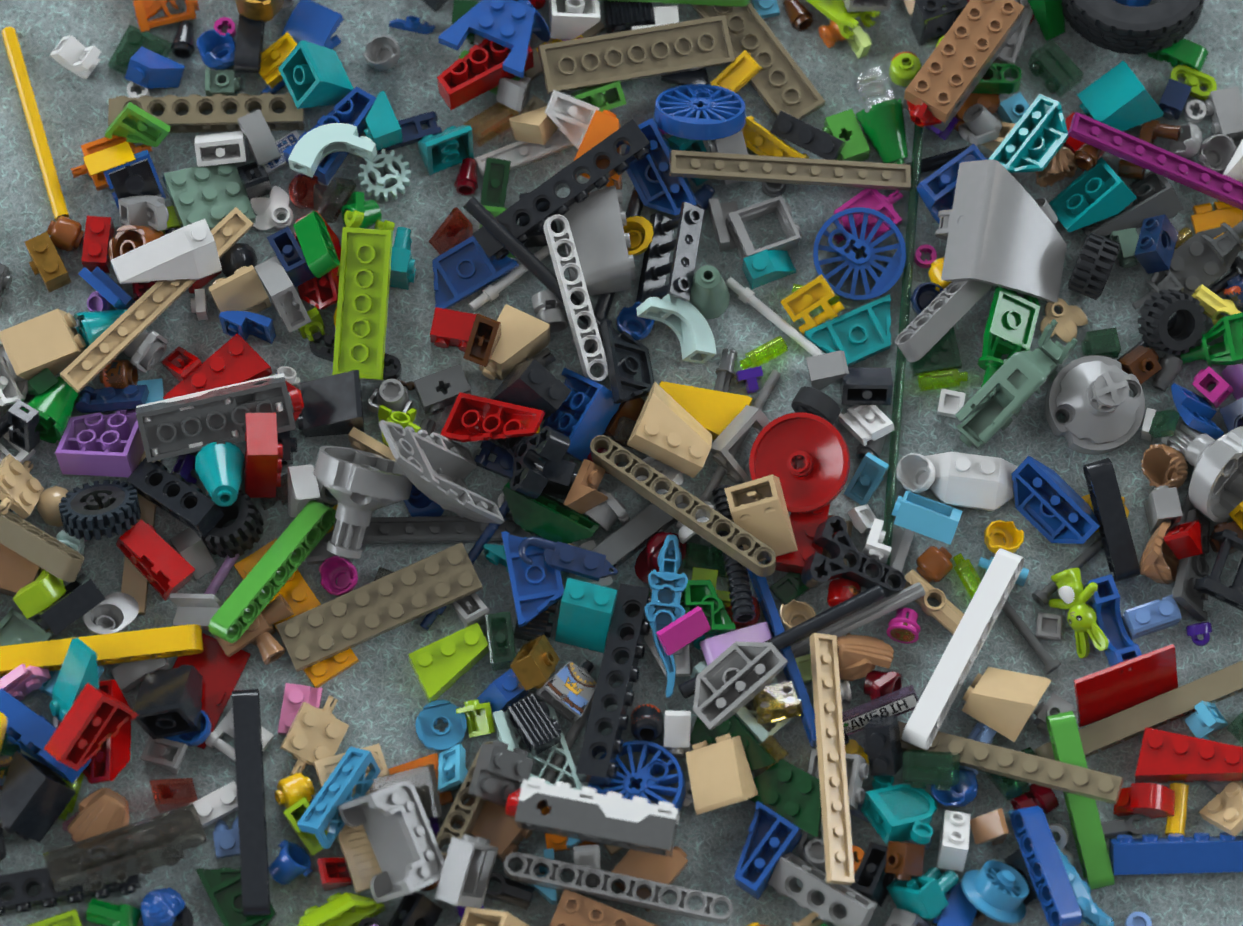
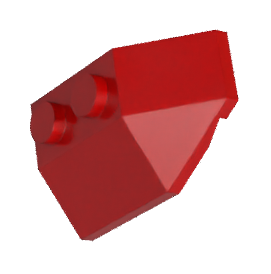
[294,211,341,310]
[83,679,131,784]

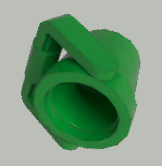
[342,191,382,229]

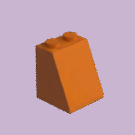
[574,110,622,190]

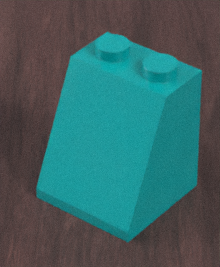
[278,41,354,109]
[1077,60,1164,131]
[555,578,617,653]

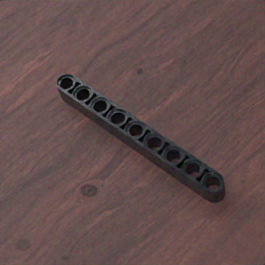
[232,689,271,917]

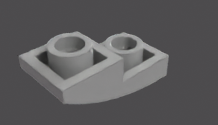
[237,109,281,167]
[111,658,170,693]

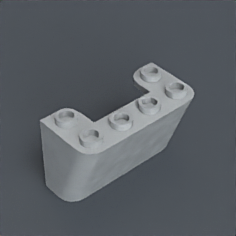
[560,185,635,298]

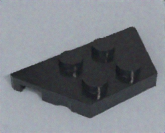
[600,319,654,404]

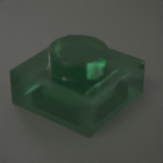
[1149,409,1180,438]

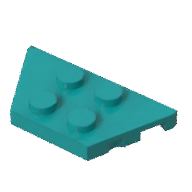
[804,294,891,367]

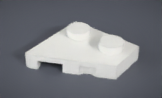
[545,90,600,150]

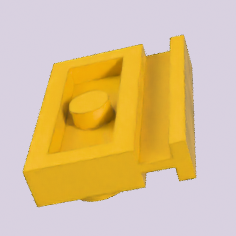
[259,32,298,89]

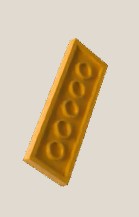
[234,538,359,688]

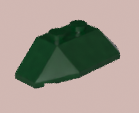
[502,480,600,544]

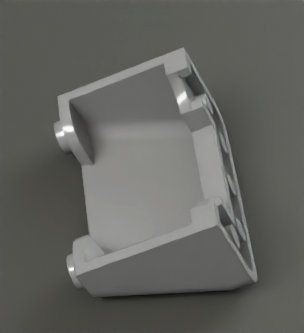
[337,781,445,903]

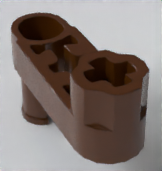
[1118,120,1181,180]

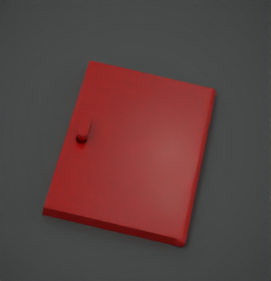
[172,633,251,750]
[1074,644,1178,728]

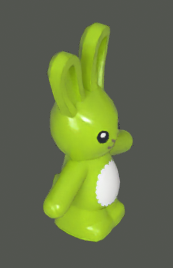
[1048,568,1109,658]

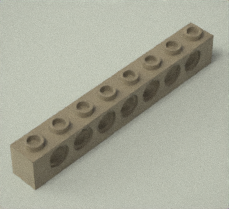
[108,92,304,133]

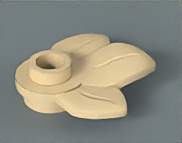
[1040,298,1088,343]

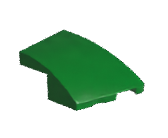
[680,580,735,635]

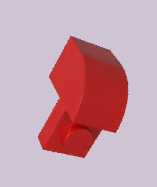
[1114,783,1175,819]

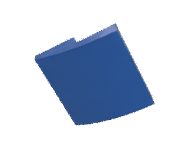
[280,0,344,48]
[78,266,135,310]
[219,311,276,344]
[1171,383,1224,440]

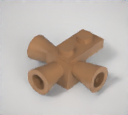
[214,593,294,664]

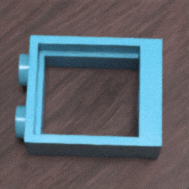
[891,490,962,545]

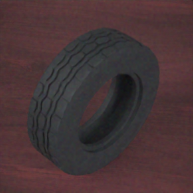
[1061,0,1205,54]

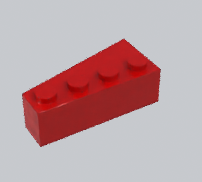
[1135,727,1243,783]

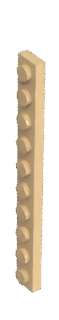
[60,207,254,393]
[809,633,855,885]

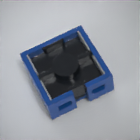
[103,149,166,211]

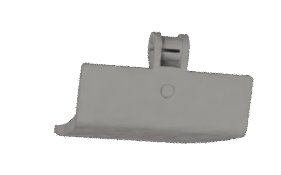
[935,160,1067,303]

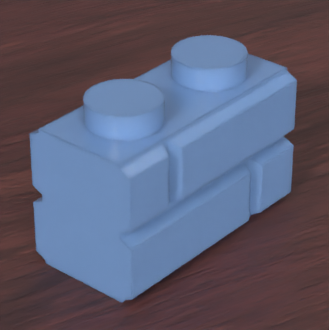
[1122,595,1182,640]

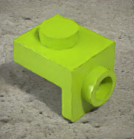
[456,699,496,738]

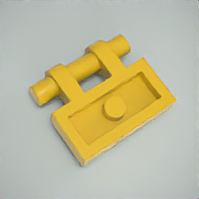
[780,274,845,335]

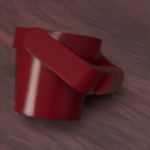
[864,670,903,709]

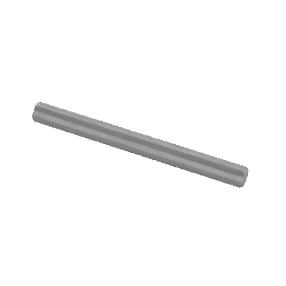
[791,583,925,658]

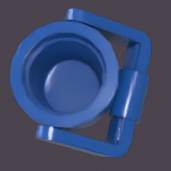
[269,840,315,885]

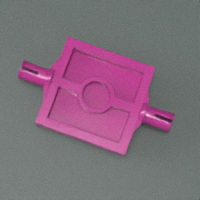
[833,188,903,244]

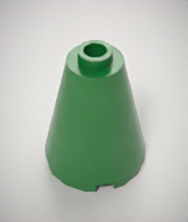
[856,99,908,164]
[21,375,79,443]

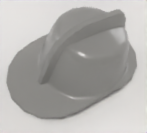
[83,592,139,636]

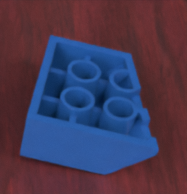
[542,367,621,462]

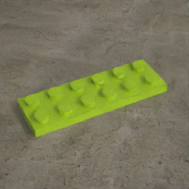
[332,227,393,380]

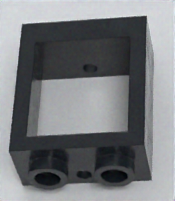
[910,0,968,46]
[34,574,105,636]

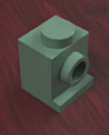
[205,68,241,96]
[1109,228,1139,268]

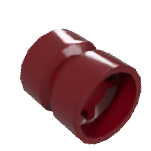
[1010,784,1059,814]

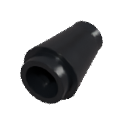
[171,21,195,59]

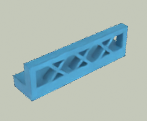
[297,747,381,849]

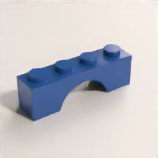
[1084,574,1142,667]

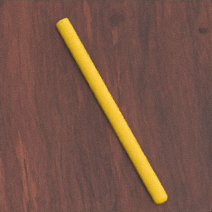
[1,27,69,221]

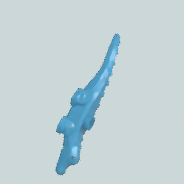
[644,535,688,698]
[1008,809,1114,926]

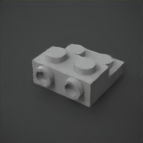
[807,750,869,810]

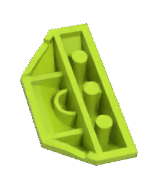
[298,892,386,926]

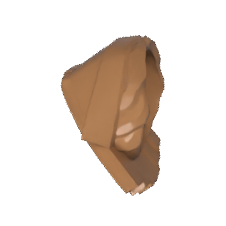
[1139,521,1179,585]
[837,633,894,681]
[68,788,129,854]

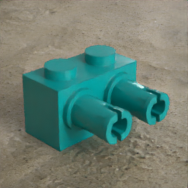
[389,227,417,290]
[886,867,959,919]

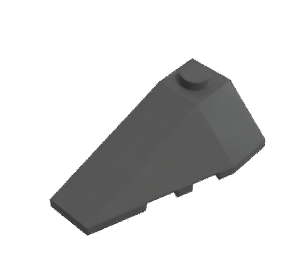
[1081,171,1184,236]

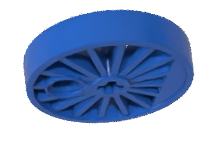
[654,84,746,140]
[813,207,906,301]
[588,740,686,811]

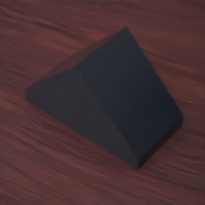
[237,161,271,201]

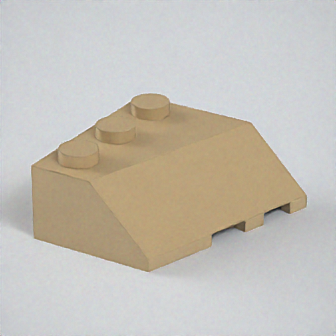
[627,382,713,478]

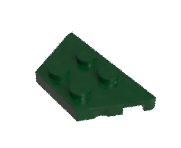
[690,714,777,771]
[748,759,822,840]
[196,867,277,926]

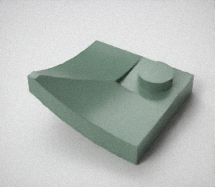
[0,608,53,646]

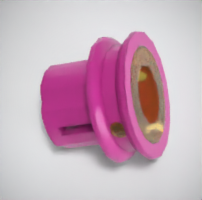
[886,607,920,644]

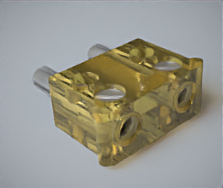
[753,673,802,725]

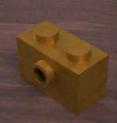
[24,231,71,293]
[510,635,560,691]

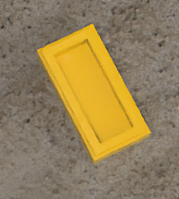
[710,50,762,93]

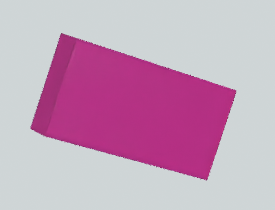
[656,606,711,656]

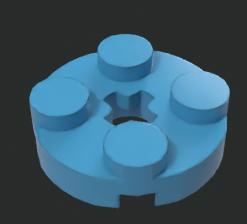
[415,700,467,752]

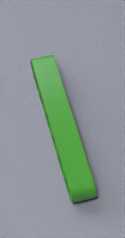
[209,500,336,643]
[1046,711,1115,890]

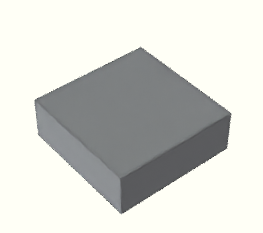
[1035,612,1063,641]

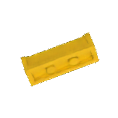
[741,116,809,158]

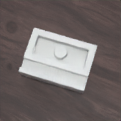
[838,405,895,446]

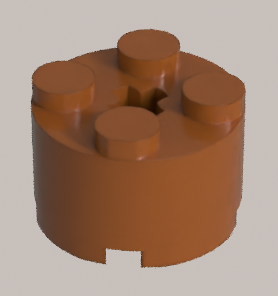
[109,225,164,260]

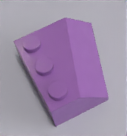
[55,409,144,477]

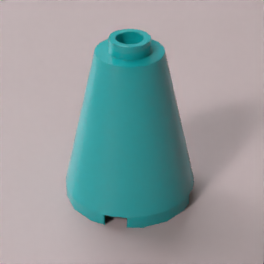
[74,309,128,349]
[195,442,245,506]

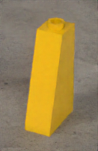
[659,381,752,440]

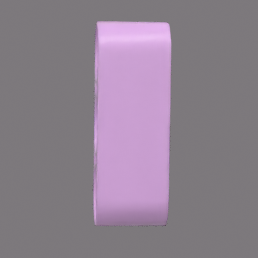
[700,622,773,666]

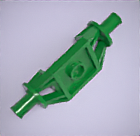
[978,286,1041,387]
[1180,312,1243,368]

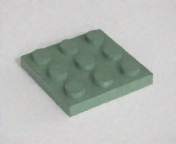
[162,163,256,231]

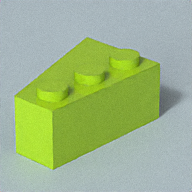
[408,622,489,702]

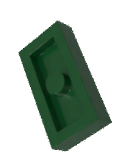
[480,157,511,207]

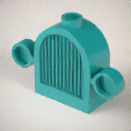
[861,776,937,845]

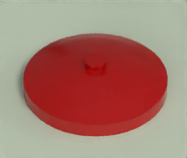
[749,412,850,514]

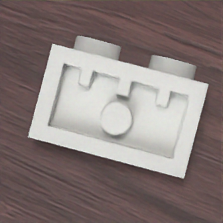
[862,518,892,571]

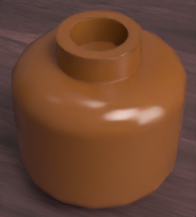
[47,216,85,252]
[916,546,953,583]

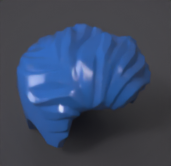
[196,30,236,70]
[931,767,978,808]
[141,887,185,926]

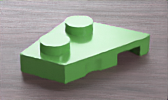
[104,102,171,147]

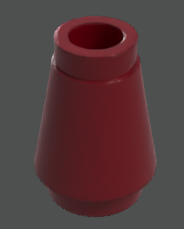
[454,158,478,196]

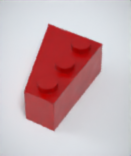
[44,683,138,771]

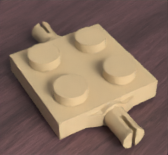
[0,454,45,519]
[280,696,349,775]

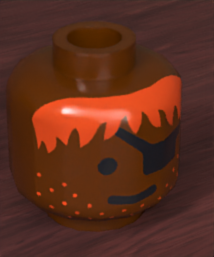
[99,360,138,389]

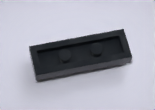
[770,111,845,160]

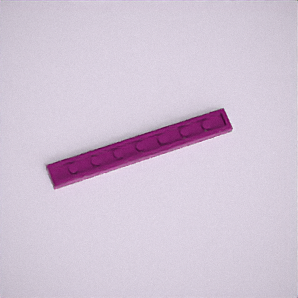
[1068,112,1243,210]

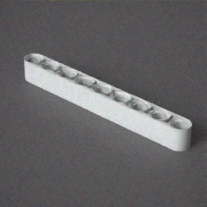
[902,548,1025,750]

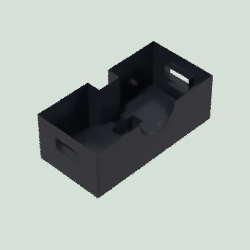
[8,400,40,453]

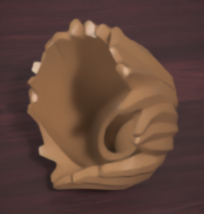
[1035,146,1077,187]
[1141,444,1188,489]

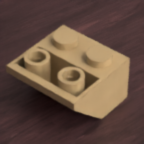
[208,265,272,313]

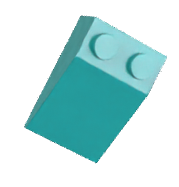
[417,125,474,176]
[1049,157,1137,232]
[50,638,99,722]

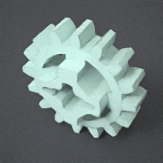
[358,149,411,202]

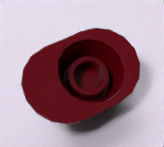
[635,532,688,584]

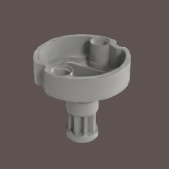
[1044,355,1145,455]
[1161,416,1243,523]
[313,446,413,559]

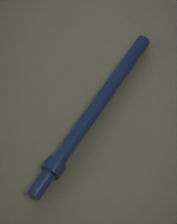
[419,501,510,631]

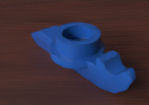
[389,16,435,34]

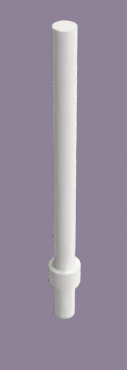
[469,244,563,312]
[726,277,826,356]

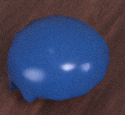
[616,302,655,341]

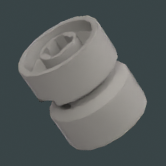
[531,290,569,333]

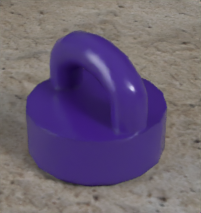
[1186,622,1212,646]

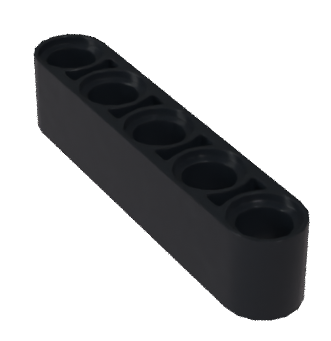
[234,14,265,73]
[1083,458,1140,582]

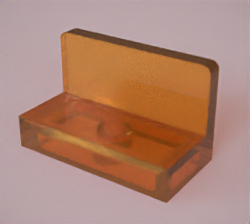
[464,102,519,147]

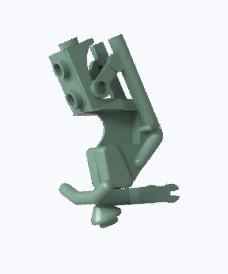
[955,319,1078,451]

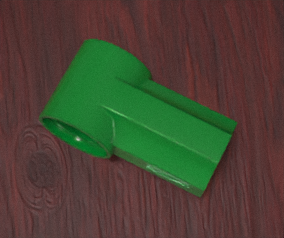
[86,898,141,926]

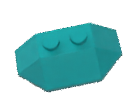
[988,94,1069,173]

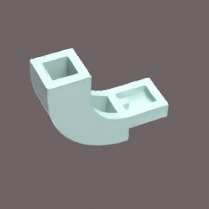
[288,123,377,178]
[636,294,717,364]

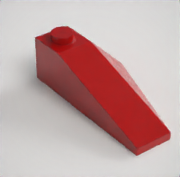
[440,392,545,442]

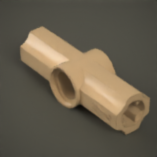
[902,569,964,635]

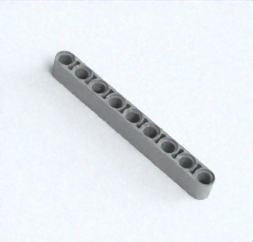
[895,198,1058,362]
[504,852,733,924]

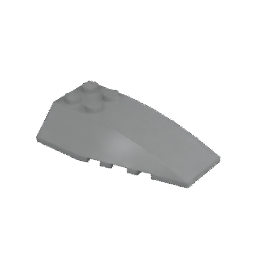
[378,420,504,524]

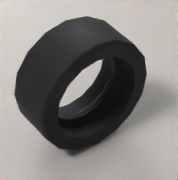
[791,386,841,425]

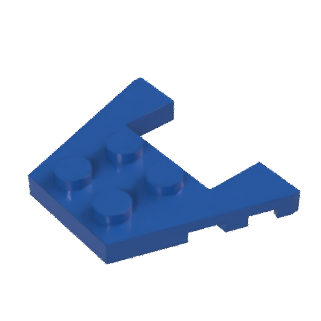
[438,0,536,78]

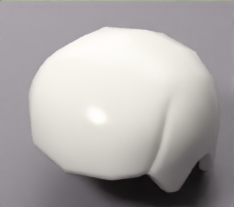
[895,453,935,493]

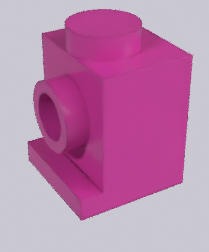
[1192,366,1234,408]

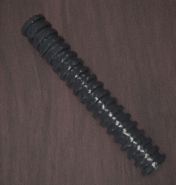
[712,485,756,623]

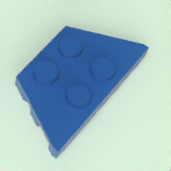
[432,236,519,309]
[501,531,564,627]

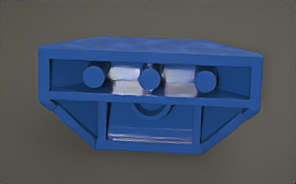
[624,118,697,216]
[1011,456,1101,544]

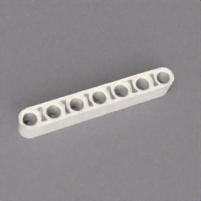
[543,214,609,382]

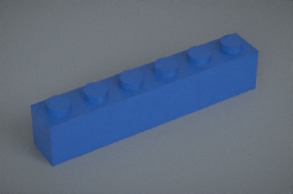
[1109,832,1243,875]

